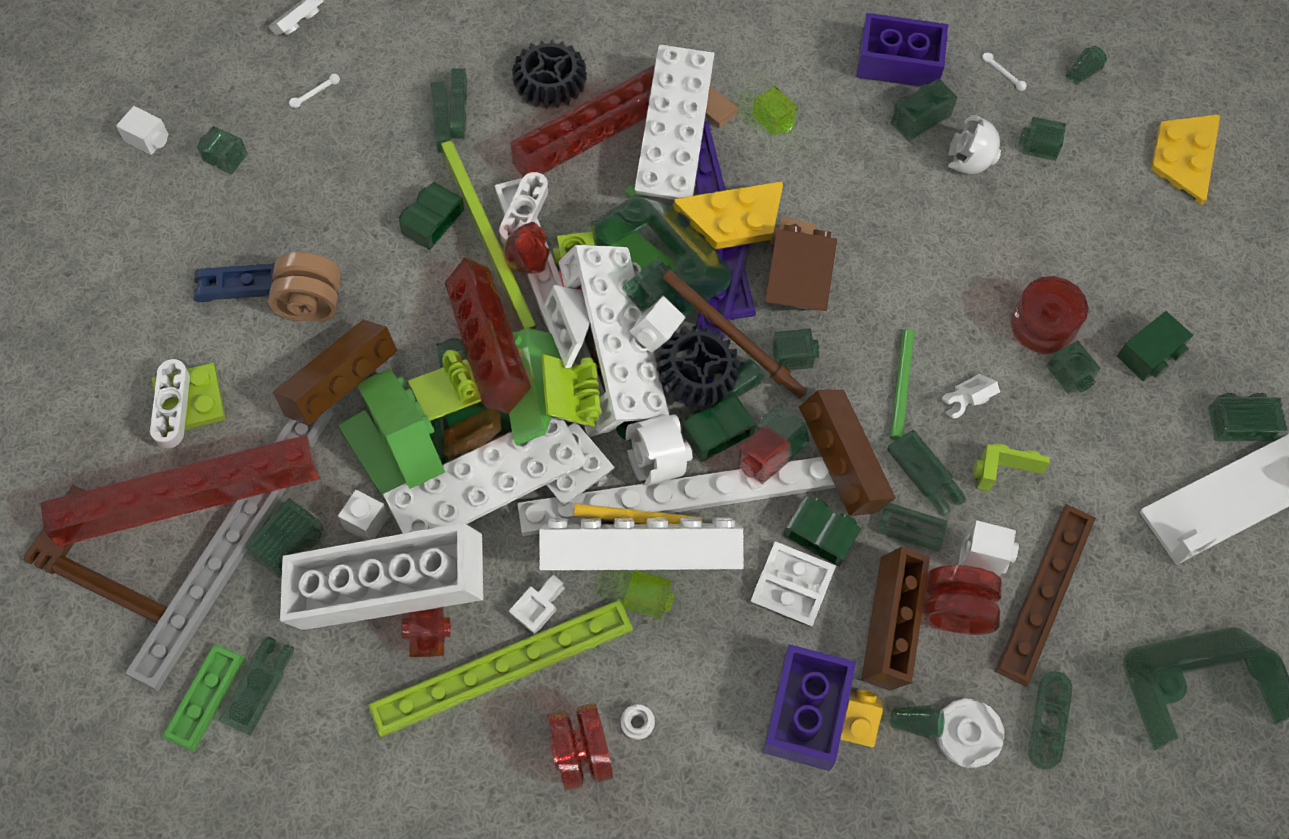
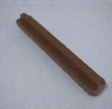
[52,556,168,624]

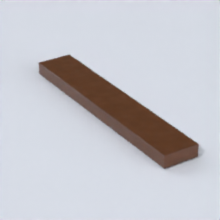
[995,504,1096,687]

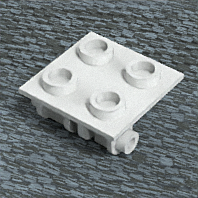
[546,422,615,506]

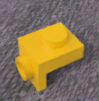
[840,689,883,748]

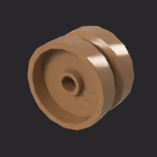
[268,252,342,322]

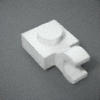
[942,374,1000,418]
[509,575,565,635]

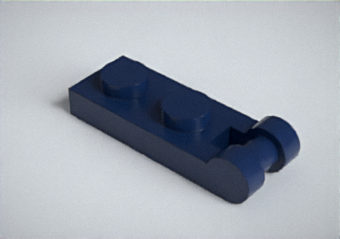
[194,263,275,302]

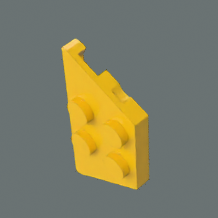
[1151,115,1220,205]
[673,181,783,249]

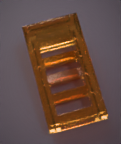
[444,404,501,460]

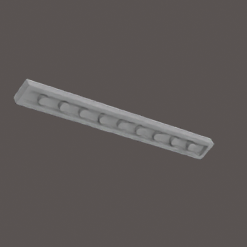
[125,408,333,691]

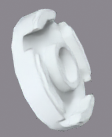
[935,698,1005,768]

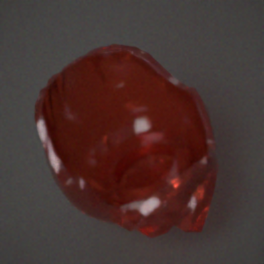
[503,222,550,274]

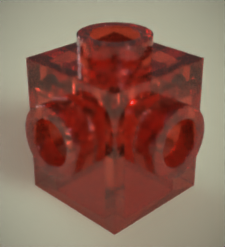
[401,607,451,657]

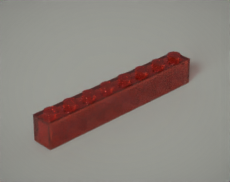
[40,435,320,547]

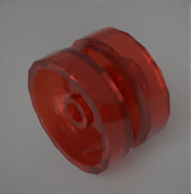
[1011,276,1089,355]
[924,565,1003,635]
[547,702,613,792]

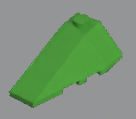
[500,328,561,446]

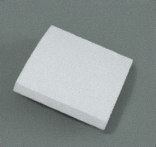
[750,541,836,627]

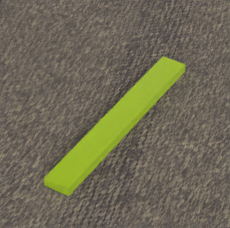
[441,140,536,330]
[368,599,633,737]

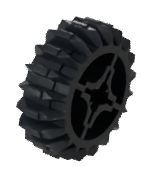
[512,39,587,109]
[656,324,740,408]

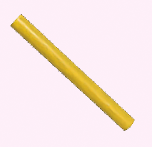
[573,503,702,524]

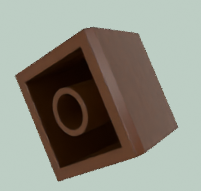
[765,224,837,311]

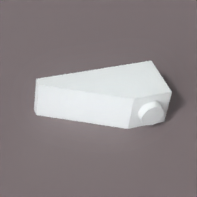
[542,285,590,368]

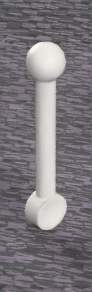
[982,53,1027,91]
[289,74,340,108]

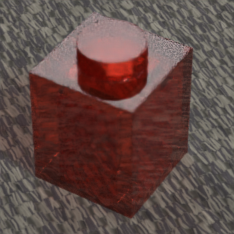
[739,426,790,484]

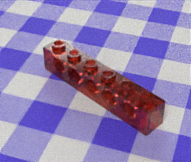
[510,66,655,177]
[444,257,531,414]

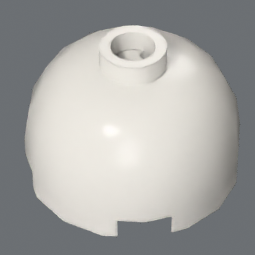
[948,115,1001,174]

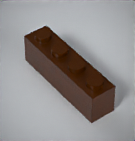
[272,319,397,426]
[799,390,896,516]
[861,546,930,691]

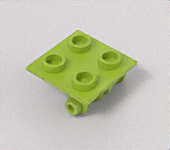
[408,350,488,421]
[541,354,602,427]

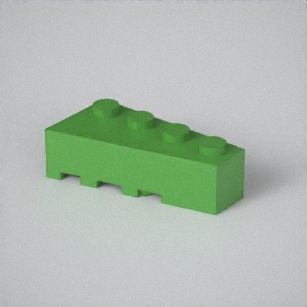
[357,368,445,489]

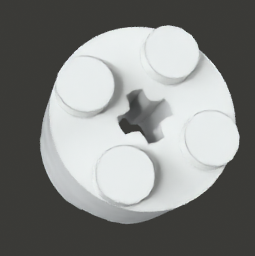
[626,414,692,486]

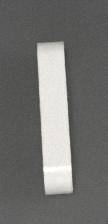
[499,172,548,249]
[150,359,190,448]

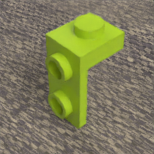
[972,444,1050,492]

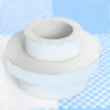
[620,704,655,740]

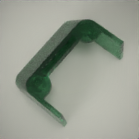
[591,197,731,316]
[1123,627,1289,751]

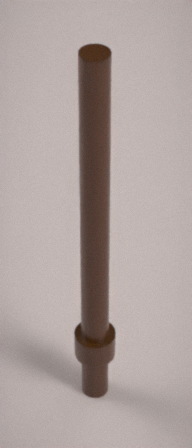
[661,269,807,399]

